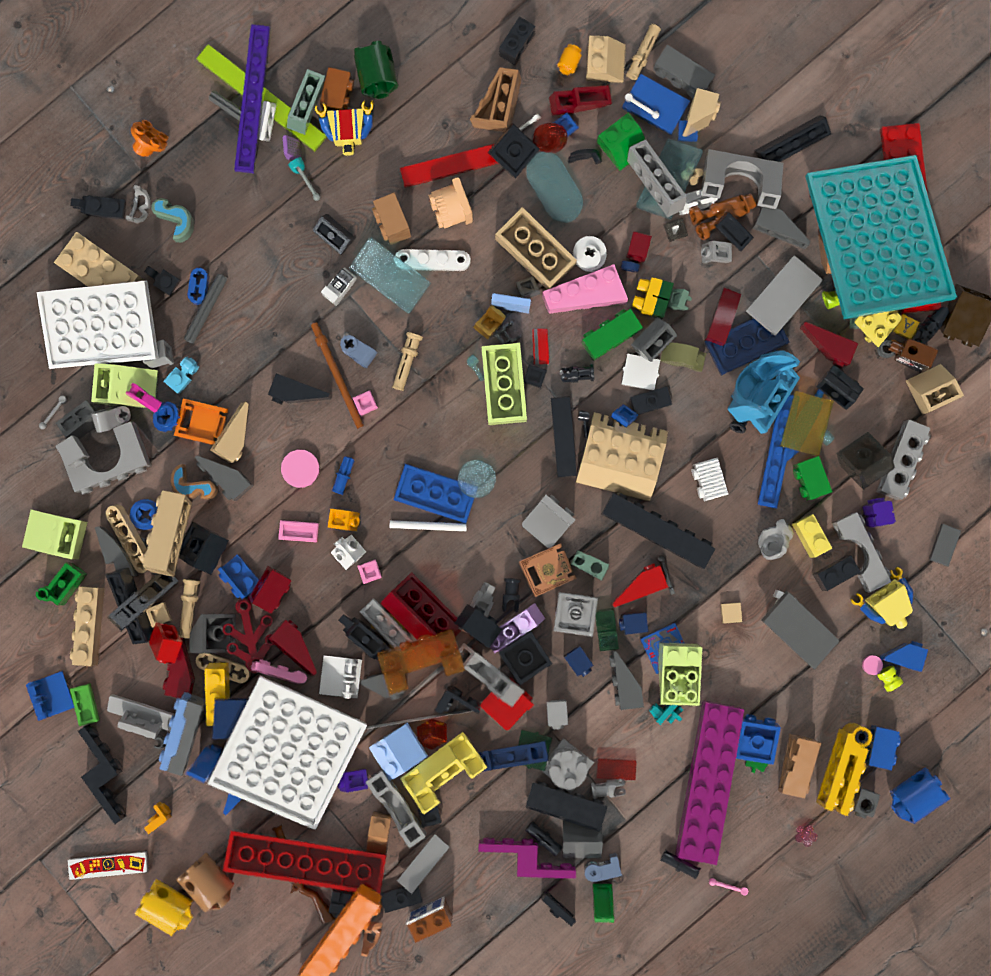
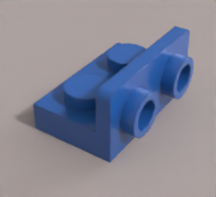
[218,554,259,599]

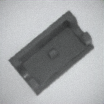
[56,400,97,439]

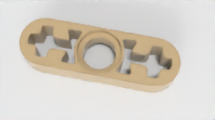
[196,653,251,683]

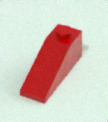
[611,563,668,607]

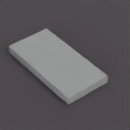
[746,255,823,336]

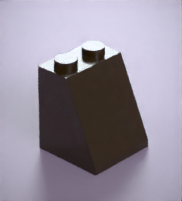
[940,284,991,347]

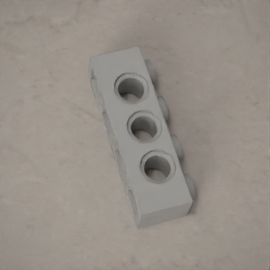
[627,140,687,217]
[876,420,930,500]

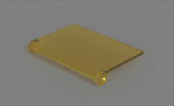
[780,391,834,456]

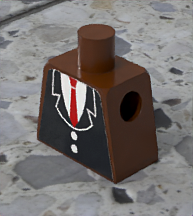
[888,339,938,373]

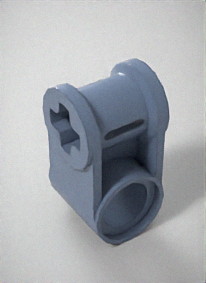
[340,335,377,369]

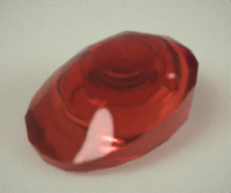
[533,123,568,153]

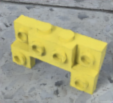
[400,732,487,814]

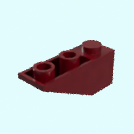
[163,637,195,698]

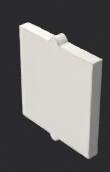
[621,354,660,391]

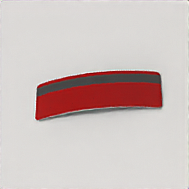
[532,328,549,365]

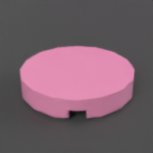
[281,450,320,488]

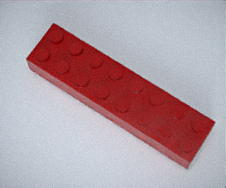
[223,831,387,895]

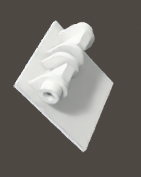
[319,655,362,699]

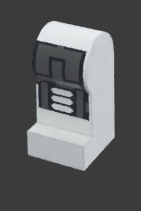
[321,268,357,306]

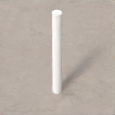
[390,520,467,531]

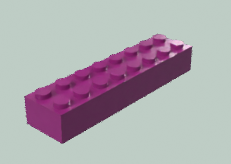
[675,700,744,865]

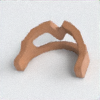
[361,921,383,957]

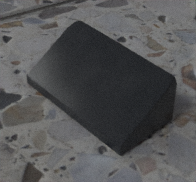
[312,214,355,254]

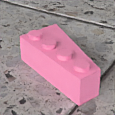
[542,264,628,313]

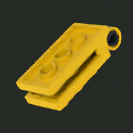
[816,723,872,816]

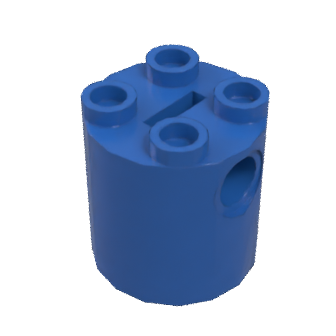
[890,767,950,824]

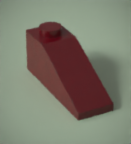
[800,322,858,368]
[268,620,317,676]

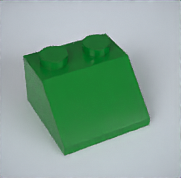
[597,113,646,171]

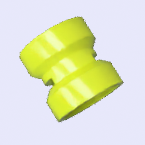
[877,665,904,692]

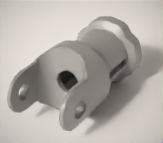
[591,779,626,799]

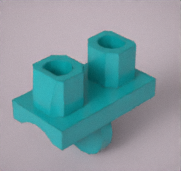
[649,703,683,725]

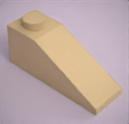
[210,402,249,463]

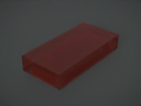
[596,758,636,780]

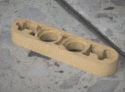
[106,504,149,573]

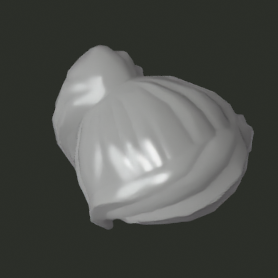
[758,519,794,560]

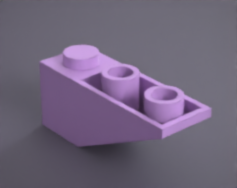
[490,603,545,654]

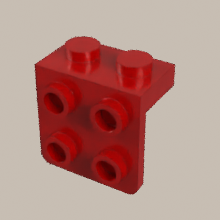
[481,677,534,730]

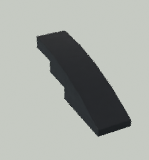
[550,396,577,477]

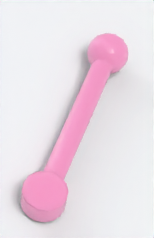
[709,878,748,895]

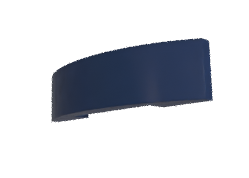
[478,741,549,772]

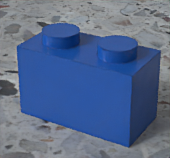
[865,725,901,770]

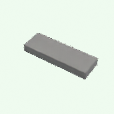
[359,598,413,654]
[397,835,449,894]

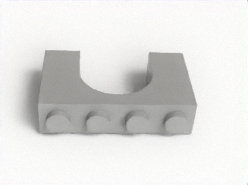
[701,149,783,209]
[60,421,152,495]

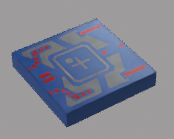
[640,623,684,674]

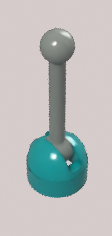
[288,157,320,201]

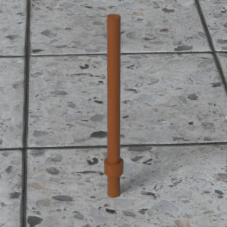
[311,322,364,429]

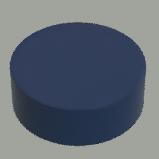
[620,261,640,273]

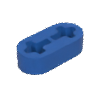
[187,268,209,305]

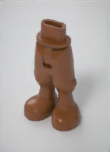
[689,194,756,240]

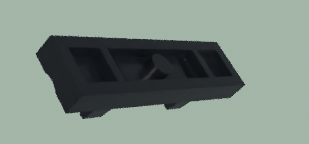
[107,574,179,632]

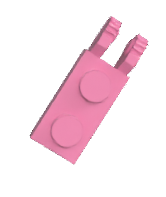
[251,660,307,684]

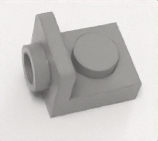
[701,241,732,263]

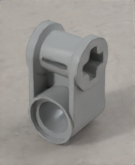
[91,406,131,432]

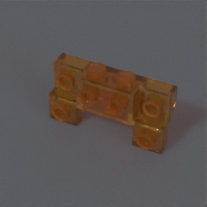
[377,630,465,695]

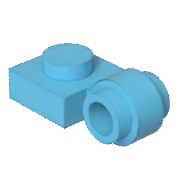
[164,357,199,394]

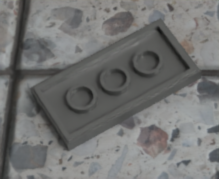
[761,591,839,670]

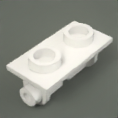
[679,189,718,215]

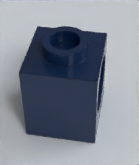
[619,612,648,635]
[563,645,594,677]

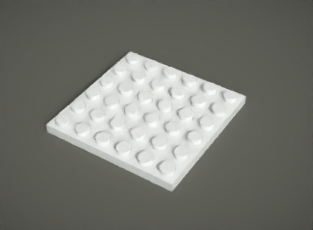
[208,676,367,830]

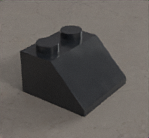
[179,521,229,575]

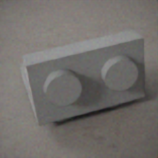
[522,495,575,548]

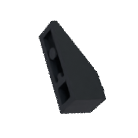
[268,373,332,405]

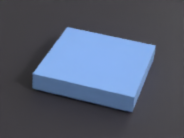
[491,293,531,313]

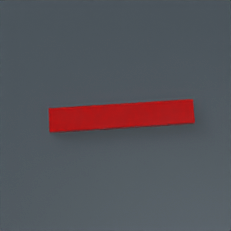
[400,144,498,188]

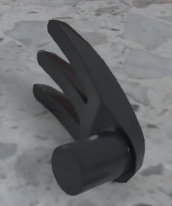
[568,149,602,164]

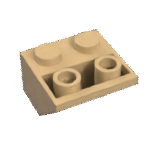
[906,364,964,415]

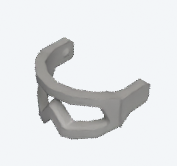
[125,185,151,223]

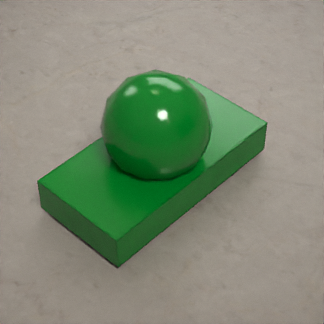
[593,884,614,923]

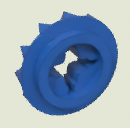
[153,402,180,432]
[130,499,158,530]

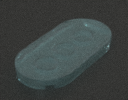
[526,152,583,223]

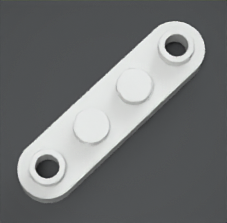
[395,249,471,271]

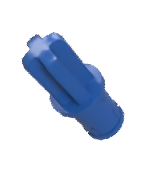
[331,456,355,495]

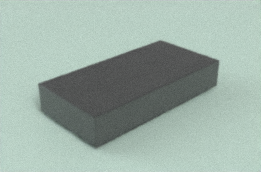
[929,524,961,567]

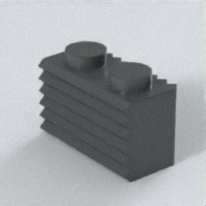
[631,317,677,362]

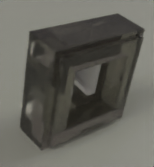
[663,218,688,242]

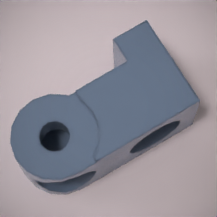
[584,853,622,882]

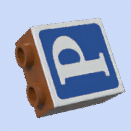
[406,897,453,943]

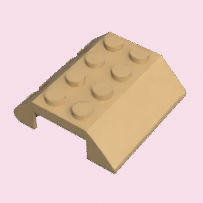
[576,412,668,501]

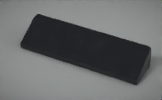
[755,115,831,162]
[105,567,153,645]

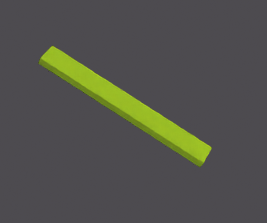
[196,44,327,152]

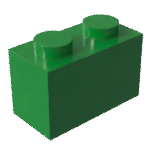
[793,456,832,501]

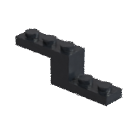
[78,724,126,825]

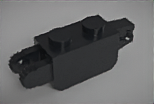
[338,614,399,668]

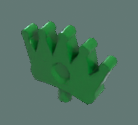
[745,760,768,773]

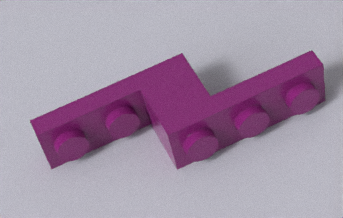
[479,837,576,879]

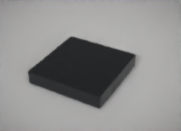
[488,123,540,179]

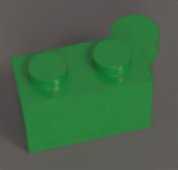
[36,563,88,606]

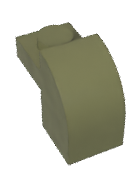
[660,343,706,372]

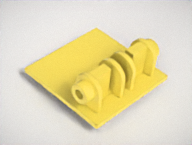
[854,310,902,347]

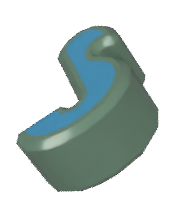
[151,198,194,242]

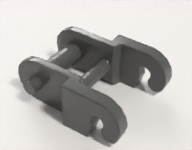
[493,321,522,345]

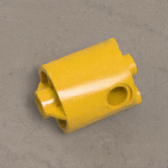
[135,879,194,936]

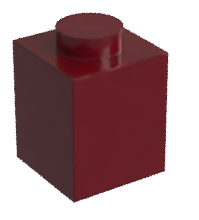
[626,231,652,263]

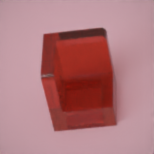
[417,718,447,749]

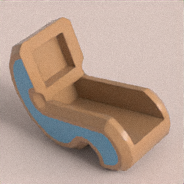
[171,464,218,500]

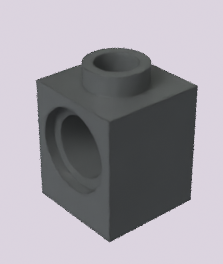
[853,787,880,819]

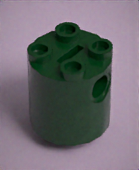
[354,41,399,99]

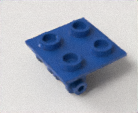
[26,671,74,721]

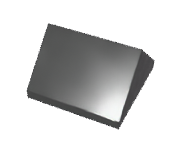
[563,820,603,858]

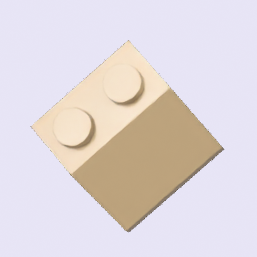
[586,35,625,83]
[682,88,721,137]

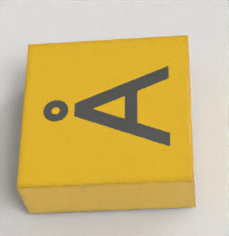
[893,314,920,339]

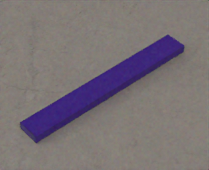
[234,24,271,173]

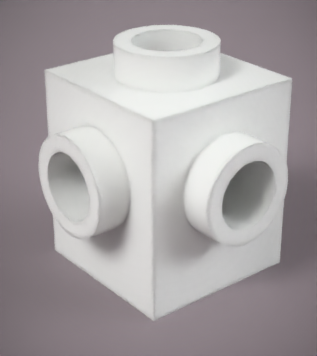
[331,535,366,570]

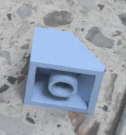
[369,723,428,781]

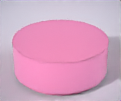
[862,655,883,675]

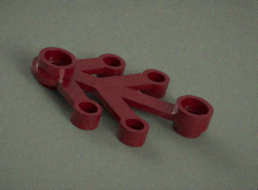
[222,599,273,673]

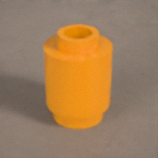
[557,44,582,75]

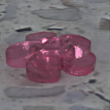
[795,825,818,847]

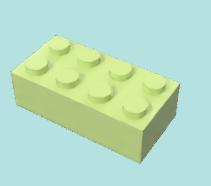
[482,343,527,425]

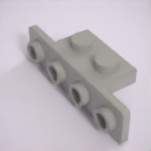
[107,694,175,739]

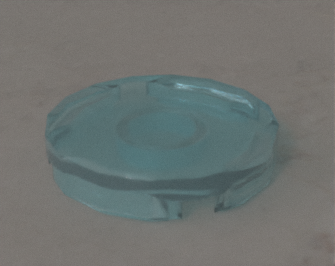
[457,460,496,498]

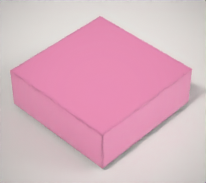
[353,390,378,416]
[358,559,382,584]

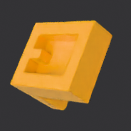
[328,508,360,531]
[144,801,172,834]

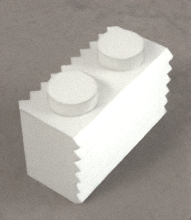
[691,458,728,501]

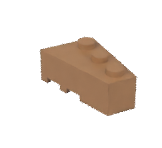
[470,68,521,132]
[778,733,821,798]

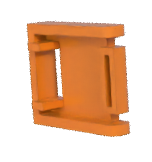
[174,398,228,445]

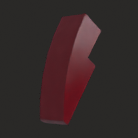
[549,85,612,115]
[705,288,741,346]

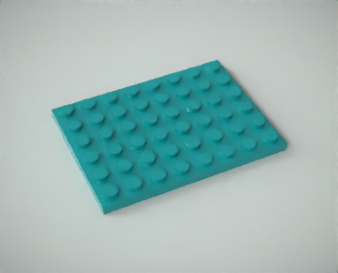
[805,155,957,319]

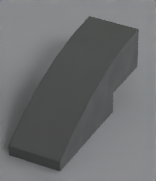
[95,526,139,577]

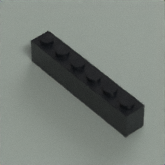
[601,492,715,569]

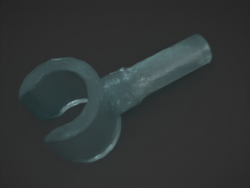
[467,355,484,382]

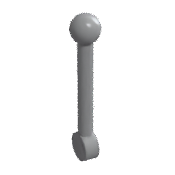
[39,396,67,429]

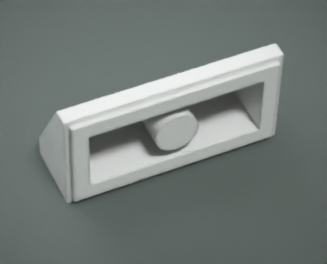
[258,101,277,142]

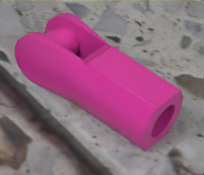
[125,383,162,413]

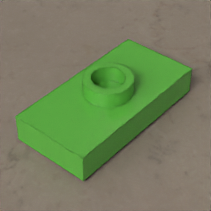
[70,683,100,726]

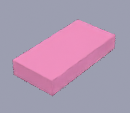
[279,520,319,542]

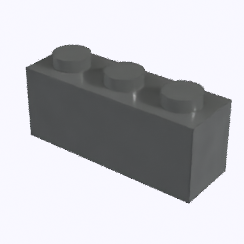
[653,45,715,98]

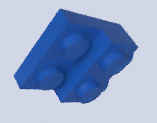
[736,714,781,765]

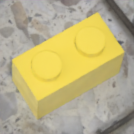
[792,514,832,558]

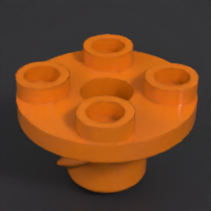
[131,120,168,157]

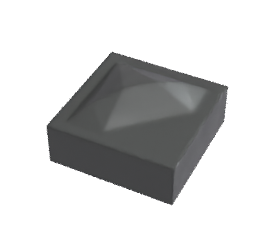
[516,276,540,299]

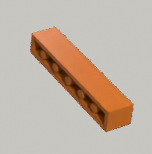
[298,883,382,976]

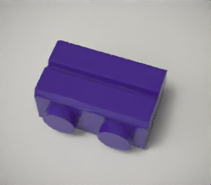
[862,498,896,527]

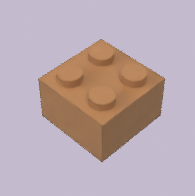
[372,193,411,245]

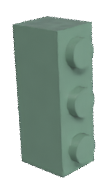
[287,69,325,135]

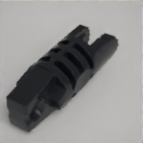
[912,306,950,344]

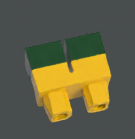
[632,278,674,320]

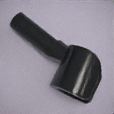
[578,410,590,437]

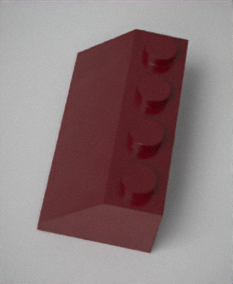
[381,572,461,658]

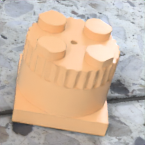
[428,178,473,229]

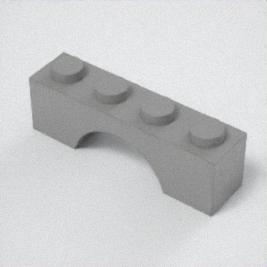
[832,512,891,592]
[452,643,524,706]
[366,769,427,848]

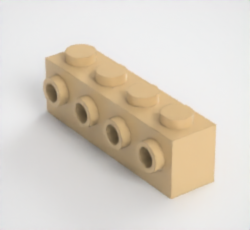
[70,587,105,666]

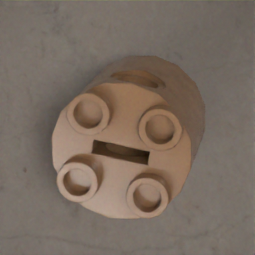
[176,852,235,912]

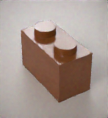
[320,67,354,111]

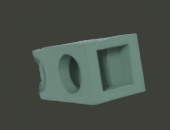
[571,550,609,581]

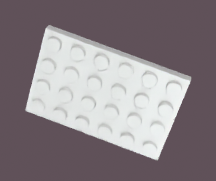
[37,281,159,369]

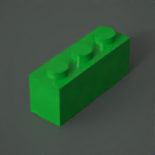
[581,308,643,361]

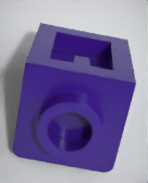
[337,769,368,793]

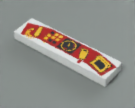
[68,851,149,880]

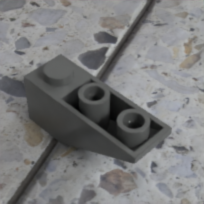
[195,456,253,501]
[609,650,644,710]

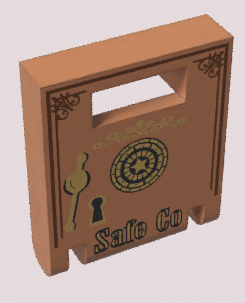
[519,543,576,597]

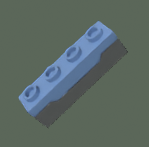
[159,692,206,776]

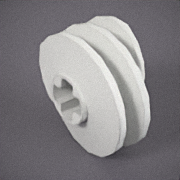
[573,236,607,272]

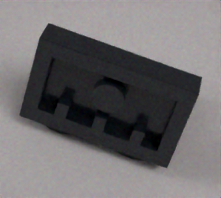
[435,686,481,714]

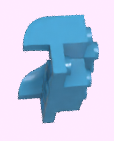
[728,351,800,434]

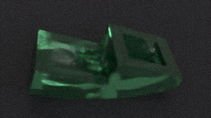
[595,608,619,651]

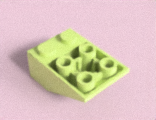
[91,363,158,408]
[22,510,88,559]
[658,643,702,706]

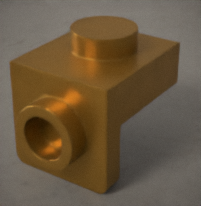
[473,305,506,340]

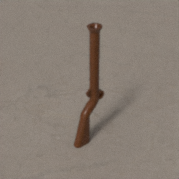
[272,824,336,924]

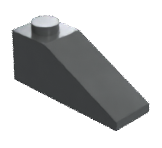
[752,206,810,249]

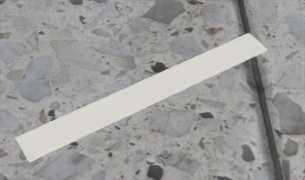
[365,709,472,729]

